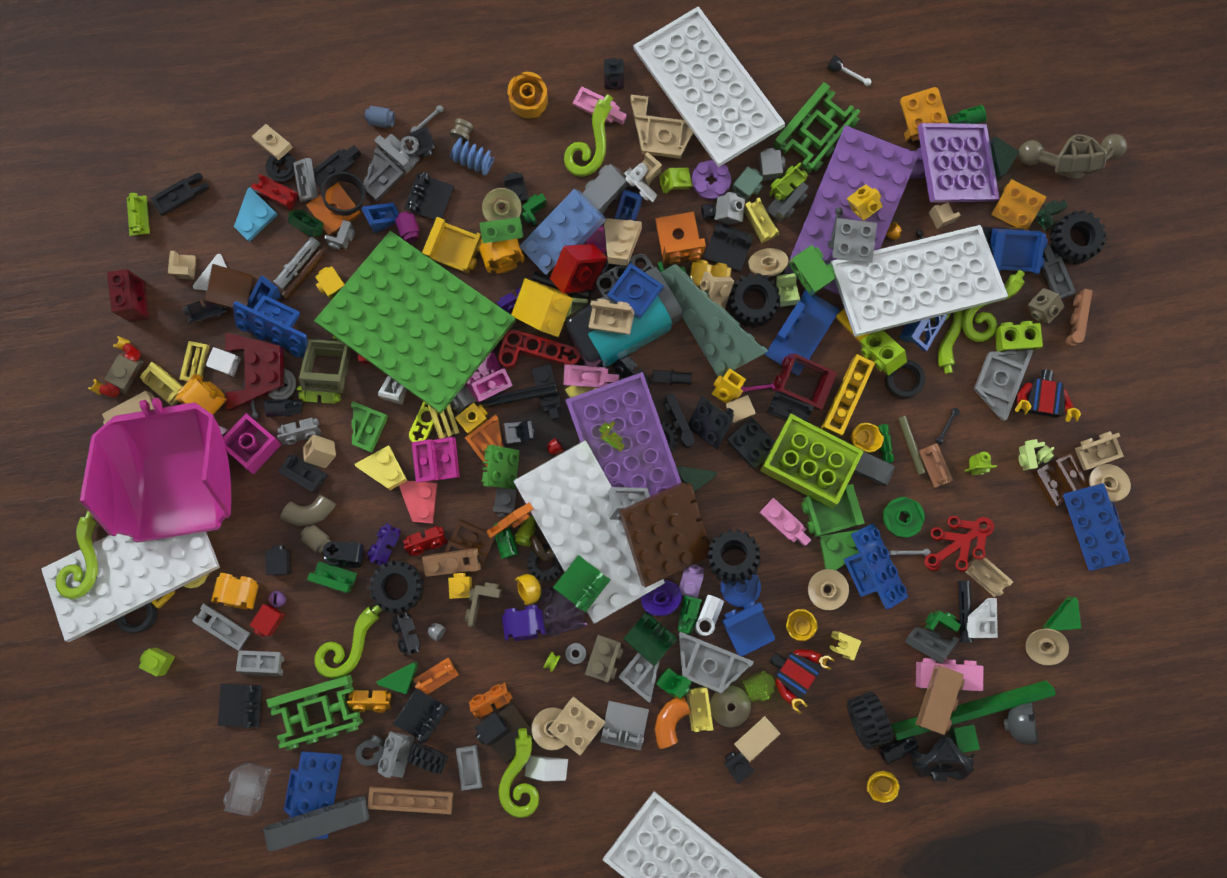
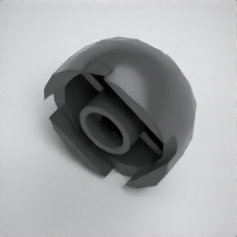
[1004,702,1038,745]

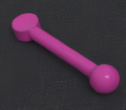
[741,382,775,394]

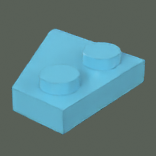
[234,187,278,242]

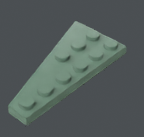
[661,264,768,377]

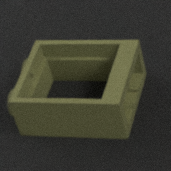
[299,339,351,393]

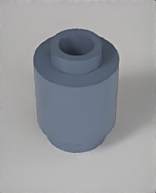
[365,105,395,128]

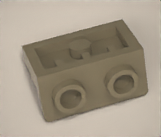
[585,635,624,683]

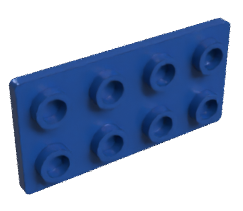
[765,290,839,376]
[233,295,308,359]
[1063,483,1130,571]
[843,523,908,610]
[283,751,342,839]

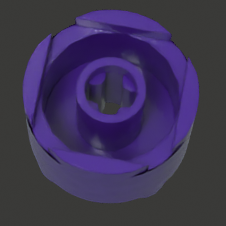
[502,605,546,641]

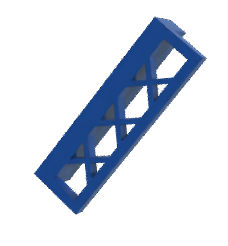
[899,314,948,351]

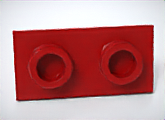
[403,526,448,556]

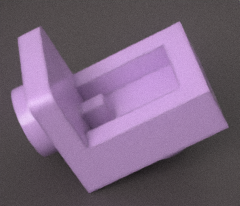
[679,564,704,598]

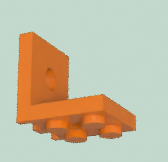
[655,212,706,265]

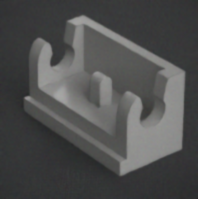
[236,650,284,677]

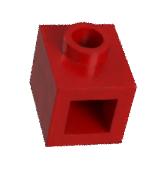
[250,604,286,637]

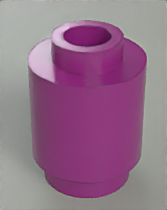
[395,211,420,243]

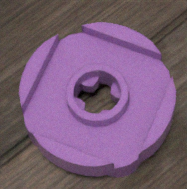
[691,160,731,201]

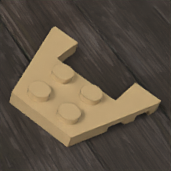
[631,95,694,159]

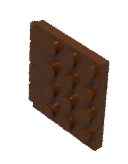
[619,482,710,588]

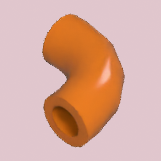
[655,696,691,749]

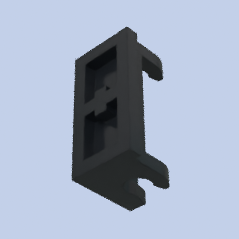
[766,391,814,422]
[278,454,328,494]

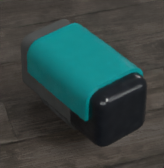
[564,254,682,368]

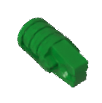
[948,104,987,124]
[494,523,519,560]
[678,595,702,634]

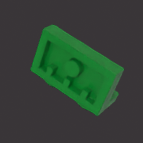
[307,561,357,593]

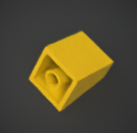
[511,278,573,337]

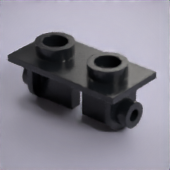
[183,299,227,325]
[612,355,651,386]
[391,612,421,657]

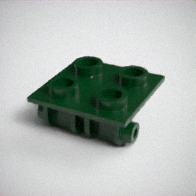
[623,612,677,667]

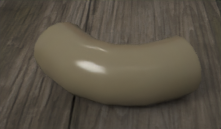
[280,494,336,526]

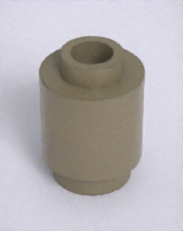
[300,525,331,554]

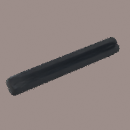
[480,383,558,408]

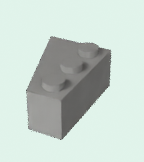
[583,164,633,214]

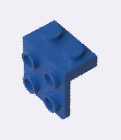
[721,600,775,656]

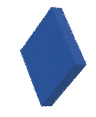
[607,263,664,319]

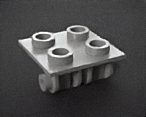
[832,218,877,263]
[600,701,649,751]

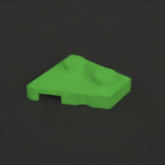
[819,530,859,571]

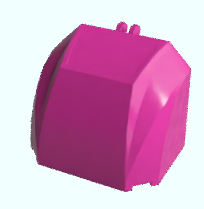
[80,398,231,543]

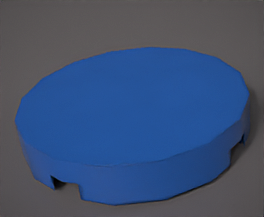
[720,574,761,607]

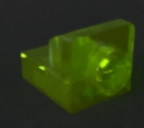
[598,420,625,452]

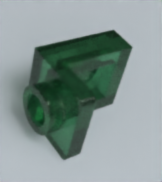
[1037,199,1068,231]

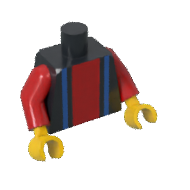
[1015,369,1081,422]
[769,649,835,714]

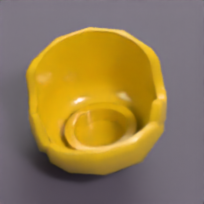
[851,422,884,453]
[515,574,541,605]
[786,609,818,641]
[867,770,900,803]

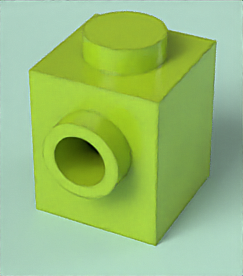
[138,648,175,677]

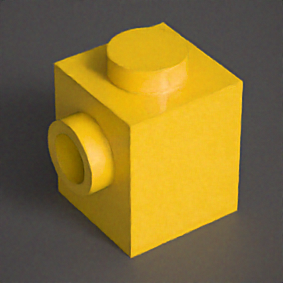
[315,266,345,300]
[455,403,488,434]
[448,573,472,599]

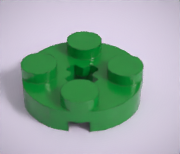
[883,497,925,538]

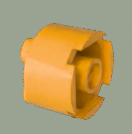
[507,72,548,118]
[479,239,525,274]
[175,374,227,415]
[211,573,259,610]

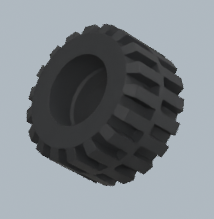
[1049,210,1107,265]
[728,273,780,327]
[708,529,760,585]
[369,561,424,613]
[847,691,893,750]

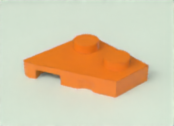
[465,414,504,467]

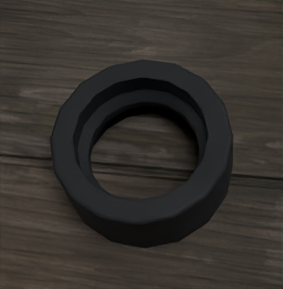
[884,360,925,399]
[115,602,158,633]

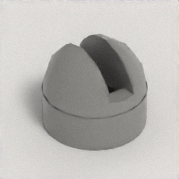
[428,623,446,641]

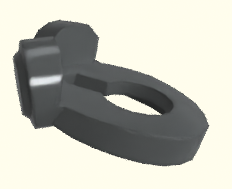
[356,735,385,766]

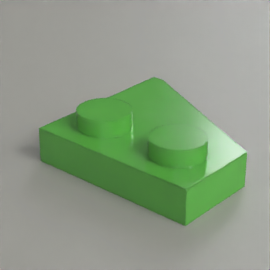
[351,401,389,453]

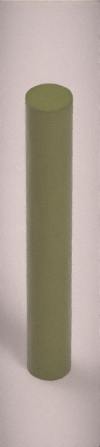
[898,416,926,475]

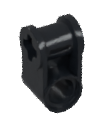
[323,541,364,568]

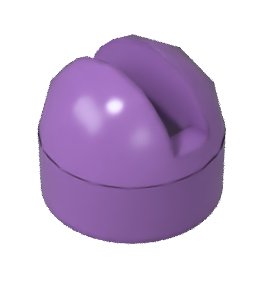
[268,591,286,607]

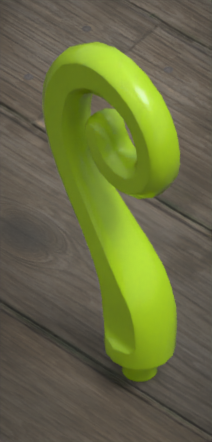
[564,94,613,177]
[962,270,1025,342]
[930,310,964,374]
[55,511,98,599]
[314,606,382,679]
[499,728,539,818]

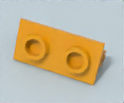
[347,690,392,713]

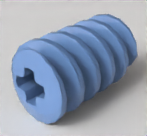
[450,137,494,176]

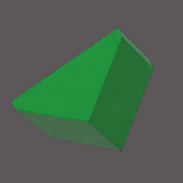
[1042,597,1081,631]
[376,661,418,694]

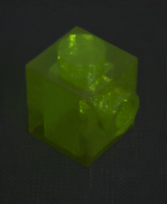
[742,671,776,702]

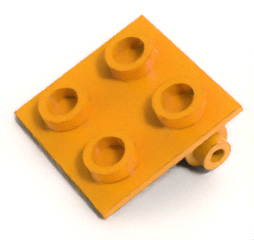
[991,179,1047,229]

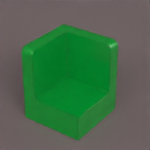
[949,724,980,753]

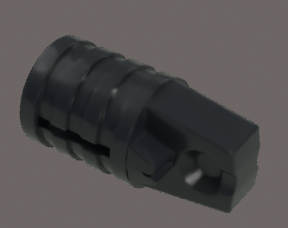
[264,399,303,418]
[879,736,919,765]

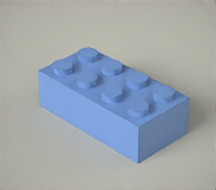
[520,189,607,276]

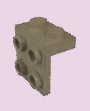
[465,582,503,627]

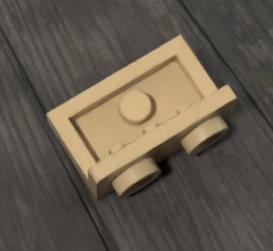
[699,272,734,310]
[588,299,635,335]
[1075,431,1124,471]

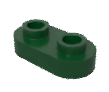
[288,210,324,237]

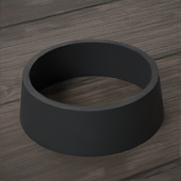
[321,172,365,216]

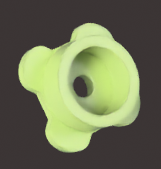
[1036,445,1055,465]

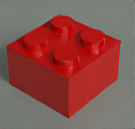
[550,244,607,293]

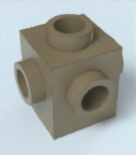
[1028,288,1064,324]

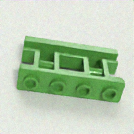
[773,82,860,175]
[266,675,363,750]

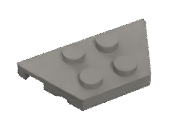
[973,349,1033,421]
[679,632,754,693]

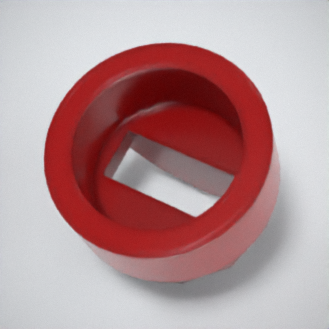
[547,438,564,456]

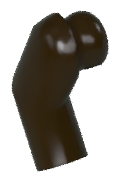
[529,535,555,562]

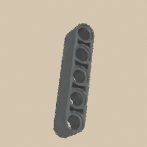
[853,452,895,486]
[263,796,370,851]

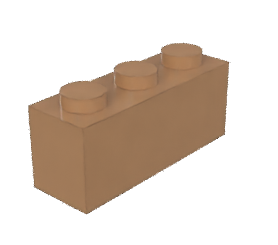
[915,665,965,735]

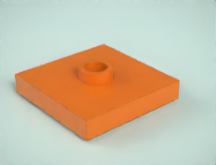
[306,182,362,236]

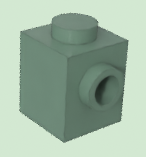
[732,166,763,202]

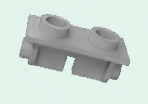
[277,417,322,445]

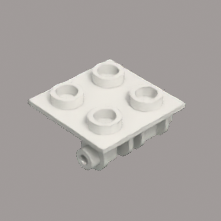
[624,163,657,202]

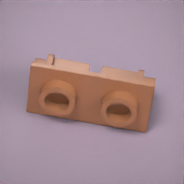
[919,443,953,488]

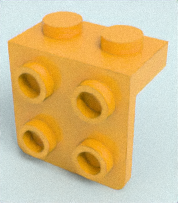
[900,87,949,142]

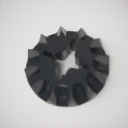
[266,152,296,183]

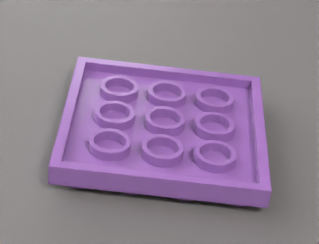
[917,123,1000,202]

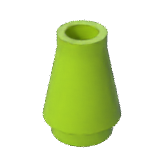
[515,516,536,547]

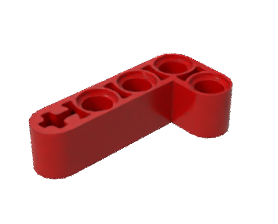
[498,330,580,370]

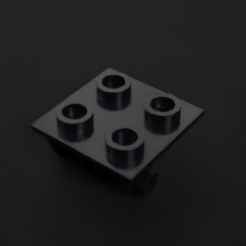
[404,172,454,220]
[704,222,754,272]
[688,395,734,450]
[727,417,775,469]
[218,684,262,728]
[392,688,449,743]

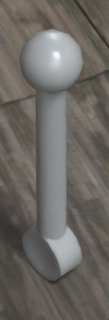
[411,105,444,132]
[889,548,931,556]

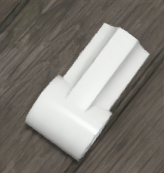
[694,595,724,636]

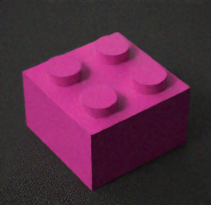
[223,413,281,475]

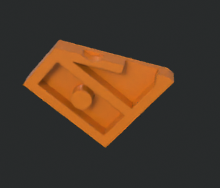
[486,502,534,538]

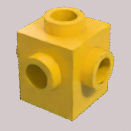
[846,184,883,221]
[712,368,746,404]

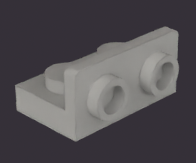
[374,134,419,173]
[608,487,650,521]
[377,731,415,778]

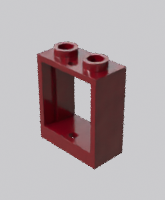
[107,269,149,322]
[773,353,837,410]

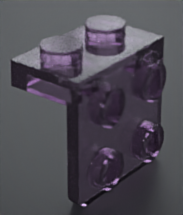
[537,586,587,637]

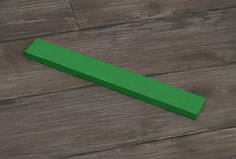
[890,680,1056,740]

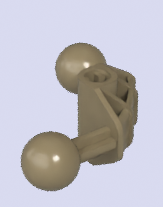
[1018,134,1127,178]

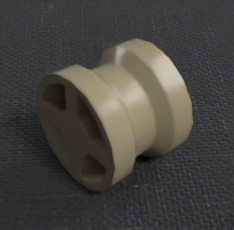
[450,118,474,142]

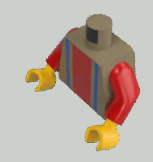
[88,336,144,397]

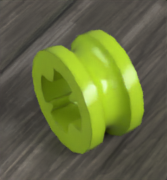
[543,652,561,672]

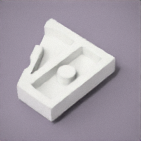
[967,598,998,638]

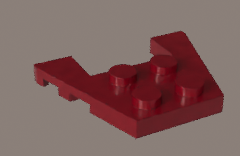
[225,333,284,411]

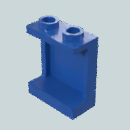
[990,228,1047,274]

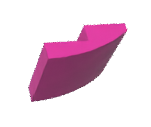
[466,351,513,402]
[412,437,460,483]

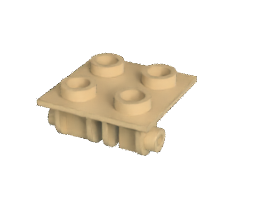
[547,696,606,755]

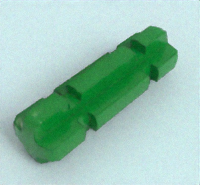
[877,424,894,463]

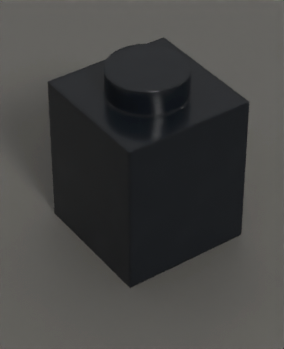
[266,546,292,575]
[475,712,511,746]

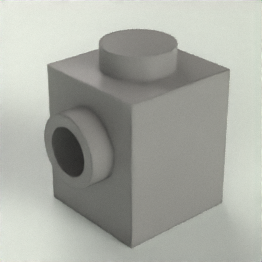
[758,148,785,181]
[715,192,745,225]

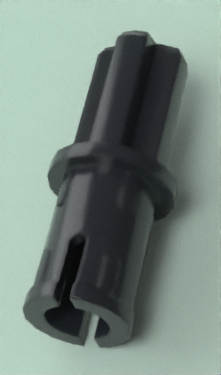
[651,369,692,385]

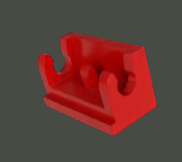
[251,174,299,211]

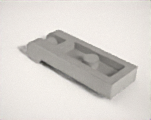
[192,603,252,651]

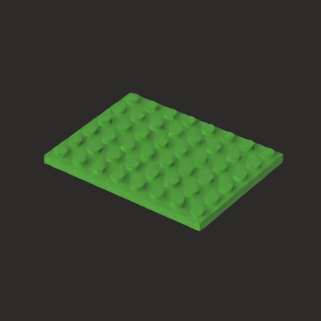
[314,231,516,414]

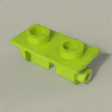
[769,163,808,201]
[127,193,150,236]
[297,385,341,404]
[965,452,997,475]

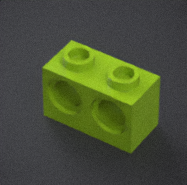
[995,321,1043,352]
[860,330,907,376]

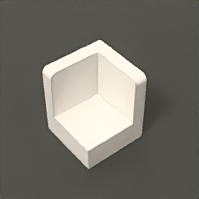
[206,347,241,377]

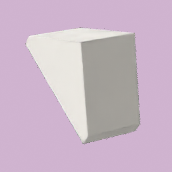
[378,376,407,405]
[525,755,568,781]

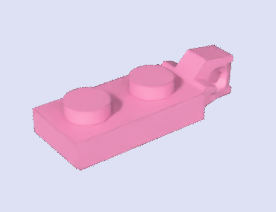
[572,87,626,125]
[563,365,619,387]
[759,498,811,546]

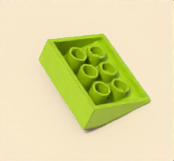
[760,414,864,509]

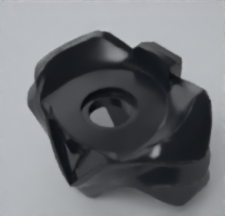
[911,737,975,782]

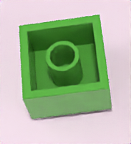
[788,245,835,296]

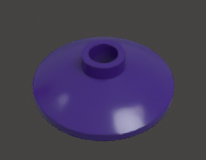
[641,580,682,616]

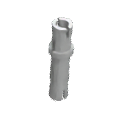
[273,237,321,289]

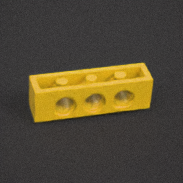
[821,354,875,438]

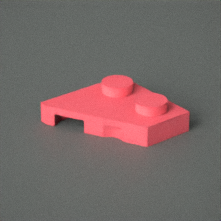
[399,481,438,524]

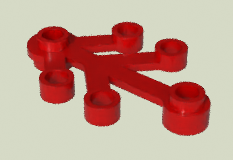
[924,516,994,572]

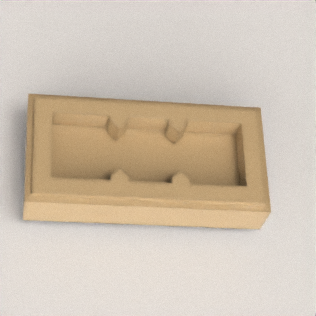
[251,124,293,161]

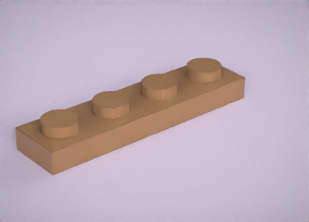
[368,786,454,814]

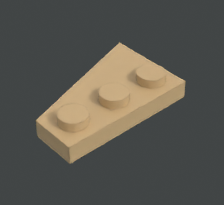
[604,218,642,266]

